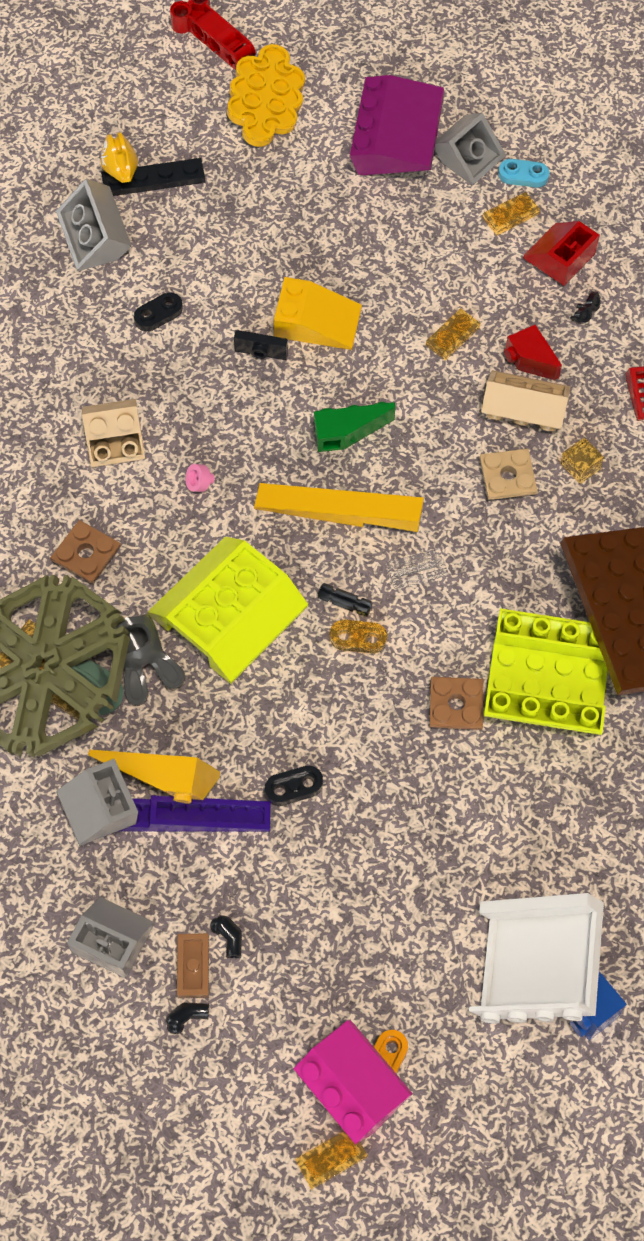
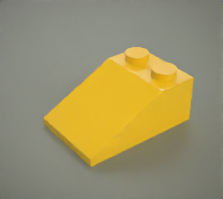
[274,277,362,350]

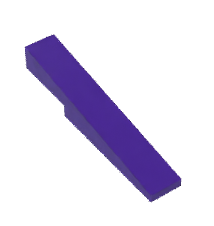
[117,795,271,832]

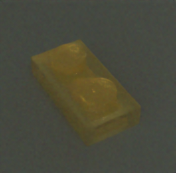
[483,192,540,236]
[426,308,481,361]
[295,1131,368,1190]

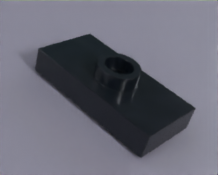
[234,330,288,360]

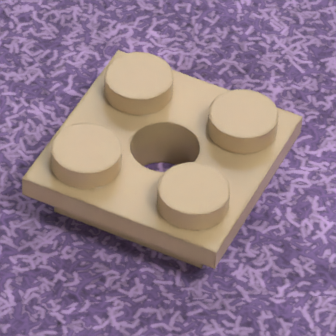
[480,449,538,500]

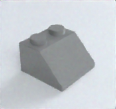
[435,113,506,185]

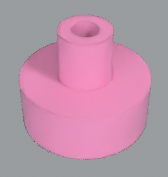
[185,464,215,492]

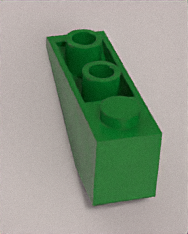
[314,402,396,452]

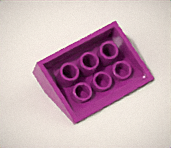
[350,75,445,175]

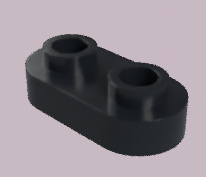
[134,292,183,332]
[265,766,323,806]

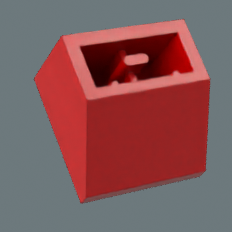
[523,221,600,286]

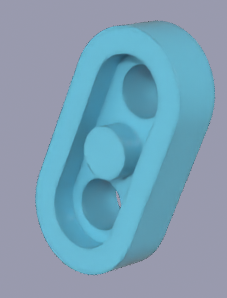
[498,159,550,188]

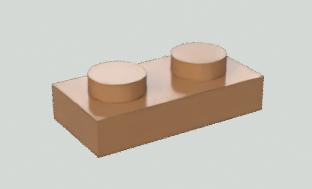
[177,933,209,998]

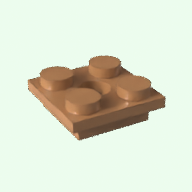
[50,520,121,584]
[430,677,483,730]

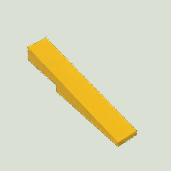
[254,483,424,532]

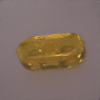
[330,620,387,653]

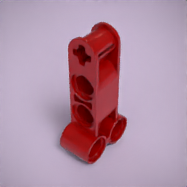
[170,0,256,70]

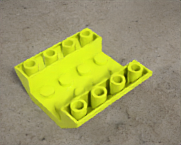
[147,537,308,684]
[484,608,608,735]

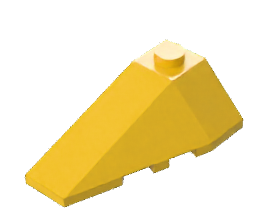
[88,749,221,804]

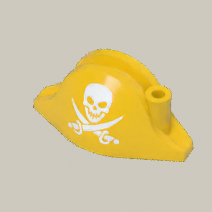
[101,132,139,183]

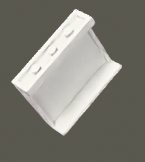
[469,893,604,1024]

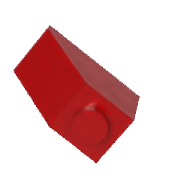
[504,324,562,380]

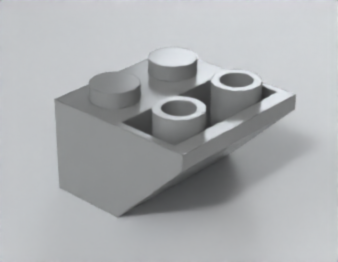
[56,759,138,846]
[67,897,155,978]

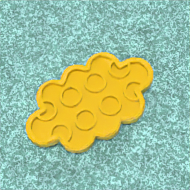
[227,44,305,147]

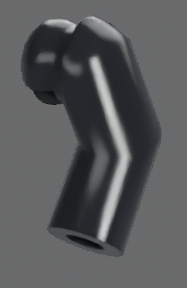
[210,915,242,958]
[166,1002,210,1034]

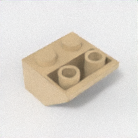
[82,399,145,467]

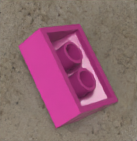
[293,1019,413,1145]

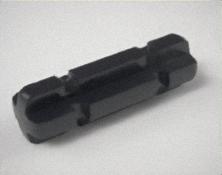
[318,583,373,617]

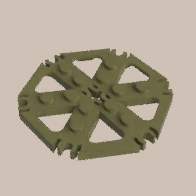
[0,575,130,757]

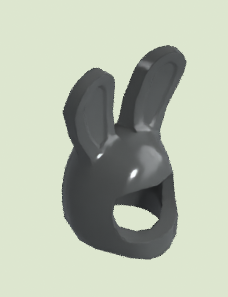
[116,614,186,706]

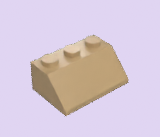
[481,370,571,431]

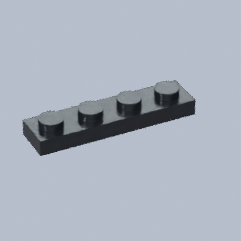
[101,158,206,196]

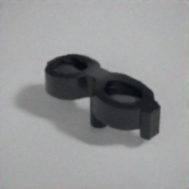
[570,291,601,323]

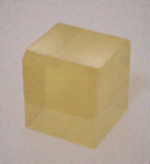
[560,438,604,484]

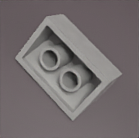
[56,178,132,271]

